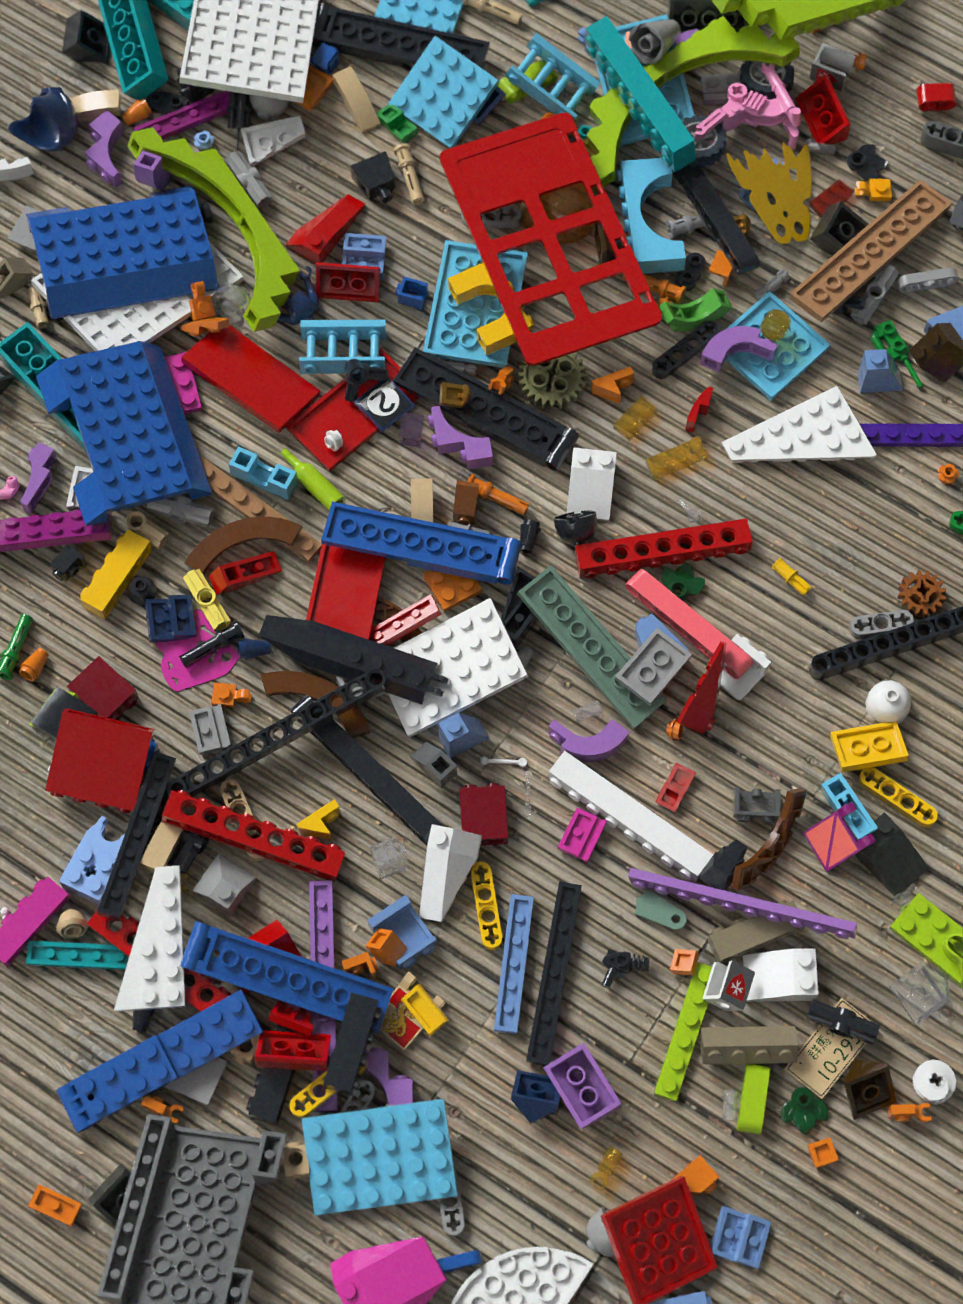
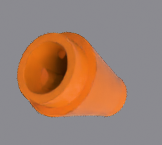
[121,99,152,126]
[19,648,49,681]

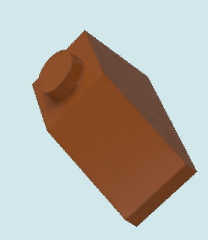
[453,480,479,525]

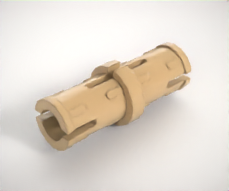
[27,286,50,329]

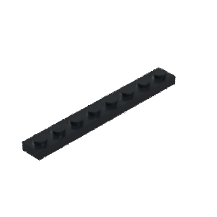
[97,752,176,921]
[526,881,582,1066]

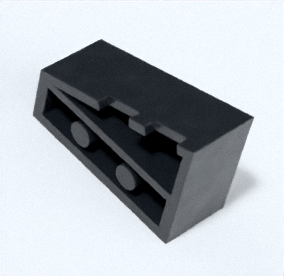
[501,566,538,649]

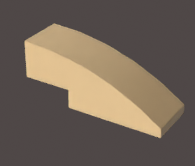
[333,66,380,134]
[70,90,121,121]
[411,478,434,523]
[140,821,184,873]

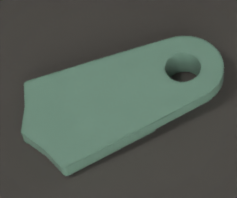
[635,889,686,930]

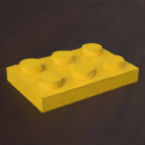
[830,721,909,773]

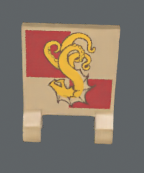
[380,972,446,1051]

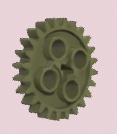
[518,353,587,410]

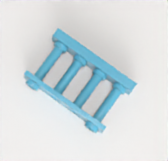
[505,33,601,120]
[299,320,386,374]

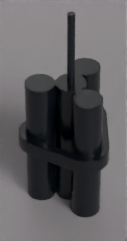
[227,91,253,150]

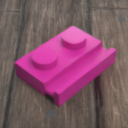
[557,808,607,863]

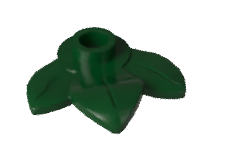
[661,563,705,601]
[781,1087,829,1135]

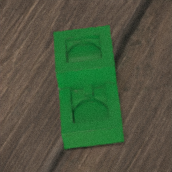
[376,105,419,144]

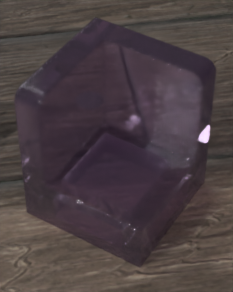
[399,412,425,448]

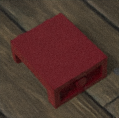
[67,656,139,720]
[459,783,508,846]

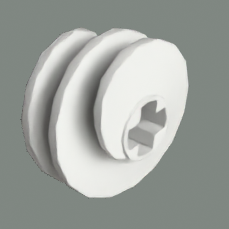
[913,1060,956,1105]

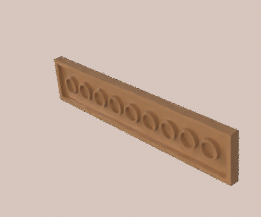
[789,180,952,323]

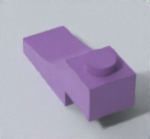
[20,442,57,514]

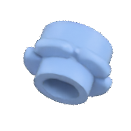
[194,131,214,151]

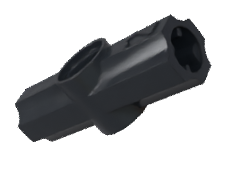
[168,815,217,874]
[806,999,880,1045]

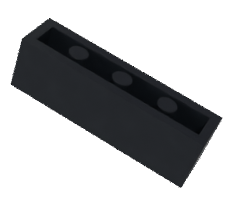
[323,992,382,1096]
[246,1025,297,1126]

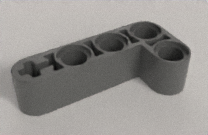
[920,121,963,159]

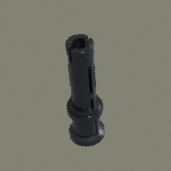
[179,621,245,668]

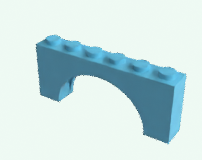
[617,158,686,274]

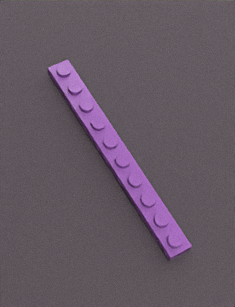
[628,868,857,939]
[309,880,338,1113]

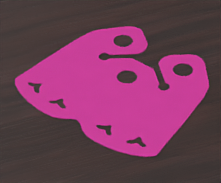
[156,609,239,692]

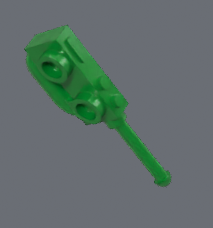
[870,320,924,389]

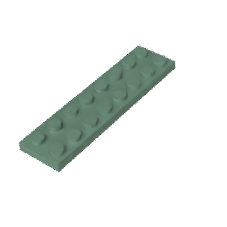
[517,565,667,730]

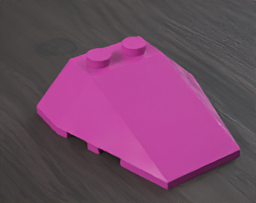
[330,1236,447,1304]

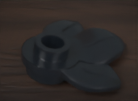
[847,144,888,181]

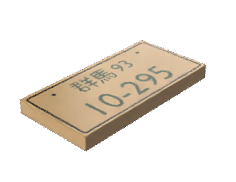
[784,998,872,1100]

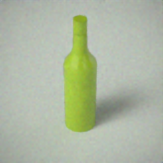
[280,448,346,510]

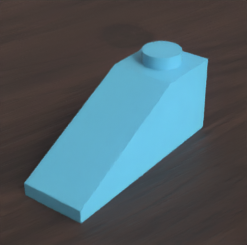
[821,773,878,840]

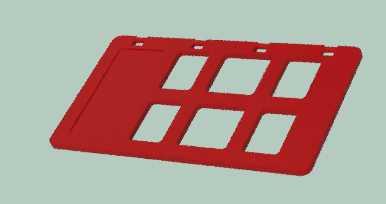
[439,112,662,366]

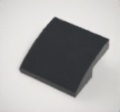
[31,687,98,741]

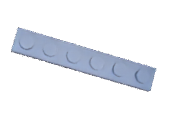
[494,894,534,1034]

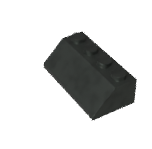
[668,0,749,34]

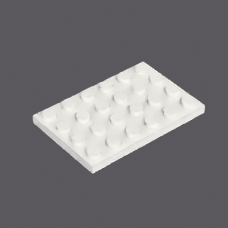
[388,598,529,737]

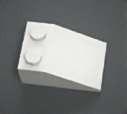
[567,448,617,522]
[743,949,818,1002]

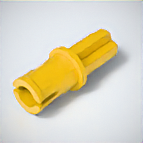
[772,558,811,595]

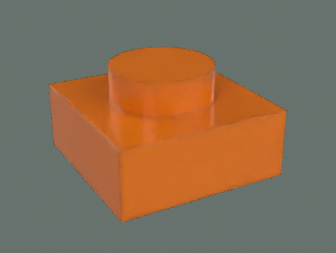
[670,949,699,975]
[807,1137,839,1169]

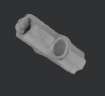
[225,151,273,208]
[851,265,899,325]
[146,496,215,528]

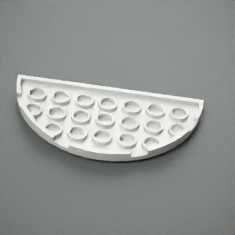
[451,1247,593,1304]

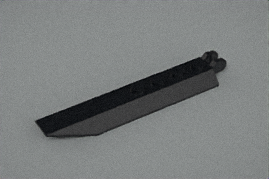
[258,615,449,705]

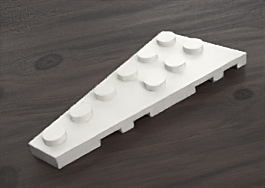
[114,866,186,1012]

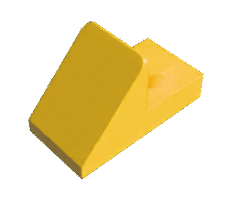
[296,799,341,840]

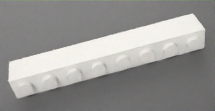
[548,751,713,882]

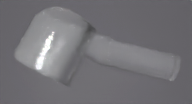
[677,497,702,523]
[890,884,916,912]

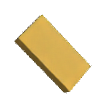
[401,984,449,1036]

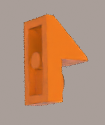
[591,366,634,404]

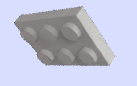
[615,628,692,706]

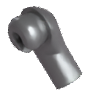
[805,138,836,156]

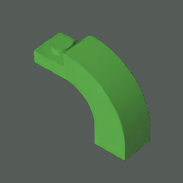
[659,288,733,332]

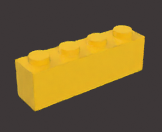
[80,529,153,619]

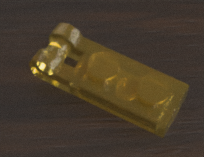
[645,436,709,480]

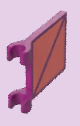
[803,802,875,872]

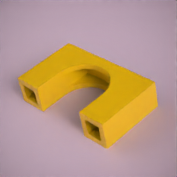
[448,263,534,356]

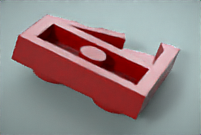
[268,1001,313,1037]

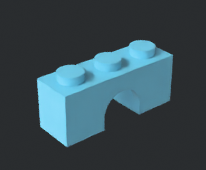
[229,446,298,500]

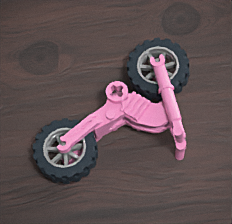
[682,61,801,168]

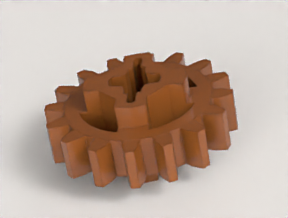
[897,570,946,618]

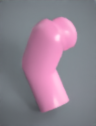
[0,476,20,500]

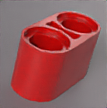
[916,83,957,111]

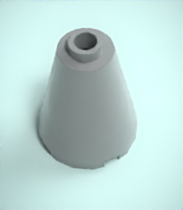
[628,19,680,64]

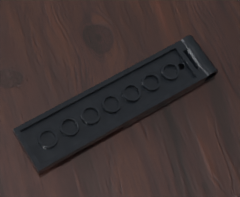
[312,4,490,69]
[393,347,580,472]

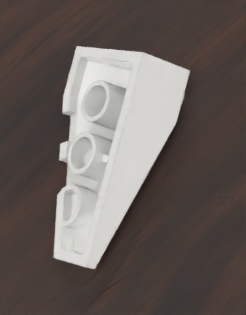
[419,825,482,922]

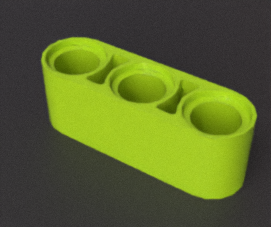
[498,59,558,103]
[737,1064,770,1135]

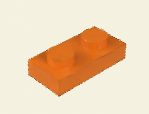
[28,1184,83,1227]

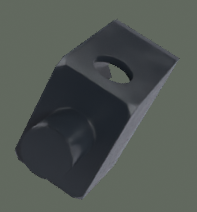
[350,151,395,203]

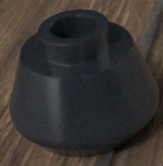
[127,576,157,605]

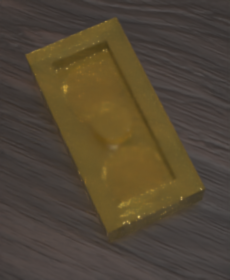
[613,396,657,441]

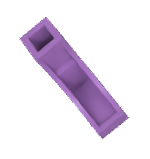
[85,110,124,188]
[428,406,493,470]
[364,1048,413,1105]

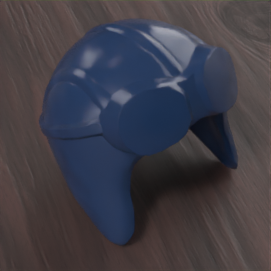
[8,87,78,152]

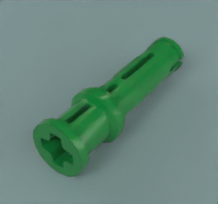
[0,614,34,680]

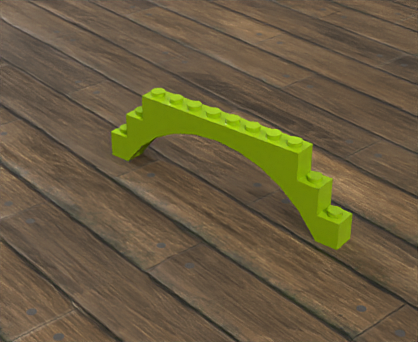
[712,0,905,40]
[586,16,800,189]
[127,127,300,332]

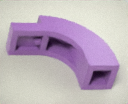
[134,151,172,189]
[700,326,777,373]
[548,719,630,762]

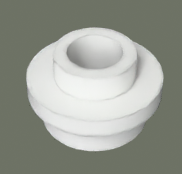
[324,430,343,451]

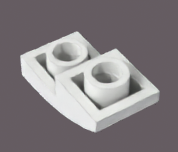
[0,157,34,181]

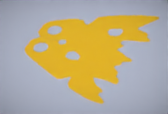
[726,142,811,244]

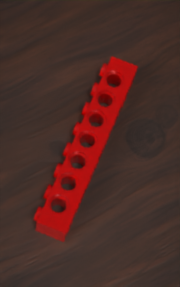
[575,518,752,578]
[162,790,345,882]
[87,911,232,1012]

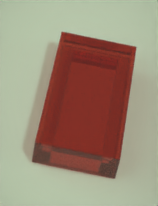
[809,179,854,217]

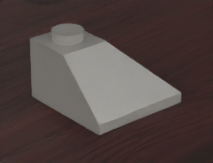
[193,854,256,916]

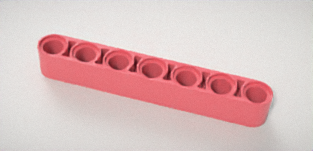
[625,569,754,680]

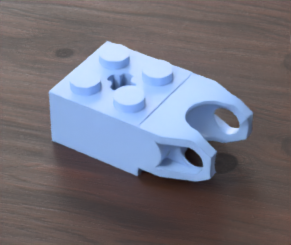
[59,816,125,905]

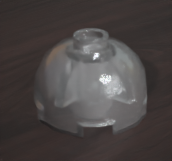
[211,284,251,327]

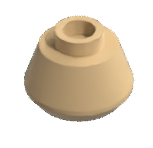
[56,909,88,939]

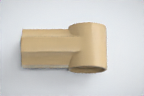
[126,511,169,550]

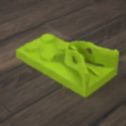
[889,893,963,988]

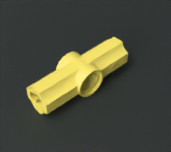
[183,569,231,632]

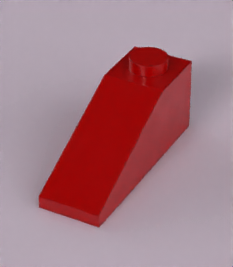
[209,551,282,596]

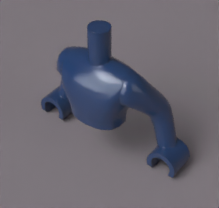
[278,266,320,325]

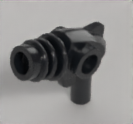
[602,949,649,989]

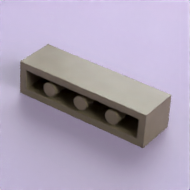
[708,900,805,964]
[700,1026,799,1064]

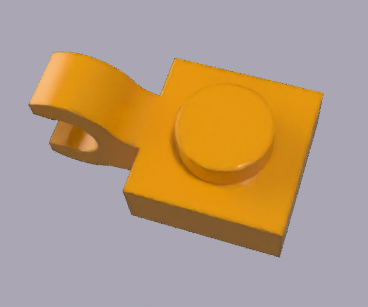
[854,179,892,201]

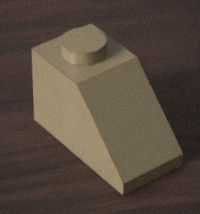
[0,257,33,299]

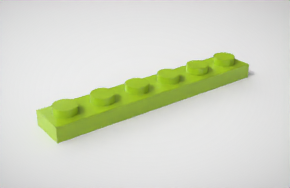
[653,962,712,1102]

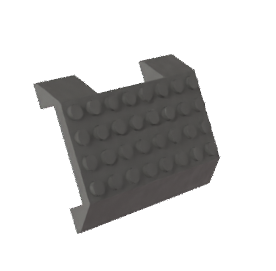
[97,1114,287,1304]

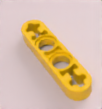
[859,767,938,828]
[471,861,502,950]
[290,1060,368,1118]

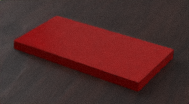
[181,325,320,434]
[286,348,419,472]
[306,544,387,640]

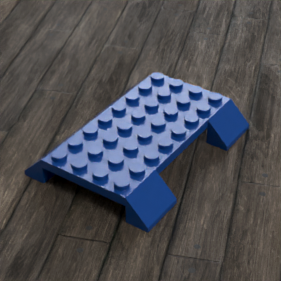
[26,186,218,319]
[36,341,212,526]

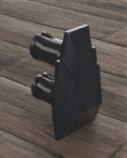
[699,839,748,891]

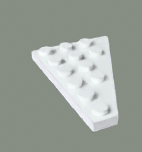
[722,386,877,463]

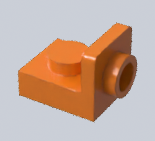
[341,952,379,979]

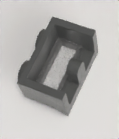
[733,787,781,823]

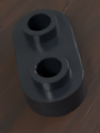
[147,91,187,115]
[676,252,706,291]

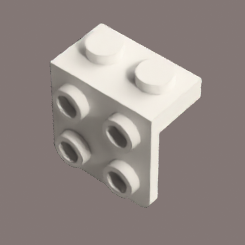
[720,634,771,700]

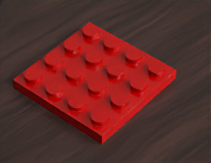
[600,1176,718,1304]

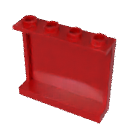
[45,708,155,813]

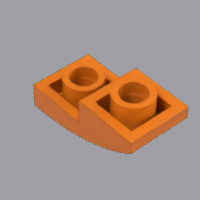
[181,317,229,336]

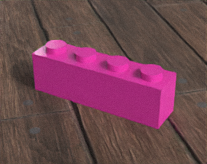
[0,876,70,967]

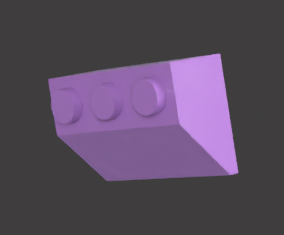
[543,1043,622,1129]

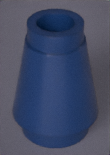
[237,638,271,660]

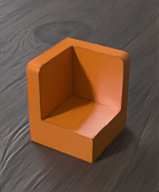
[709,250,734,287]
[366,928,407,966]

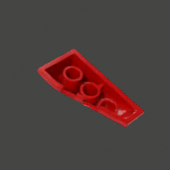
[285,194,366,264]
[676,641,727,734]

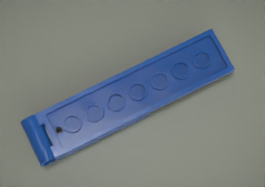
[321,502,522,585]
[180,921,394,1034]
[56,990,264,1133]

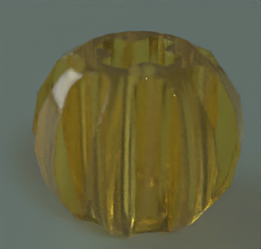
[760,309,791,341]

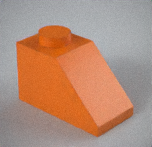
[670,1155,719,1196]

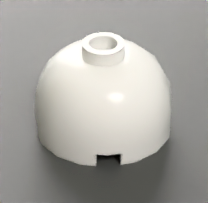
[865,680,911,724]

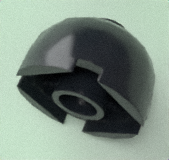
[554,510,598,547]

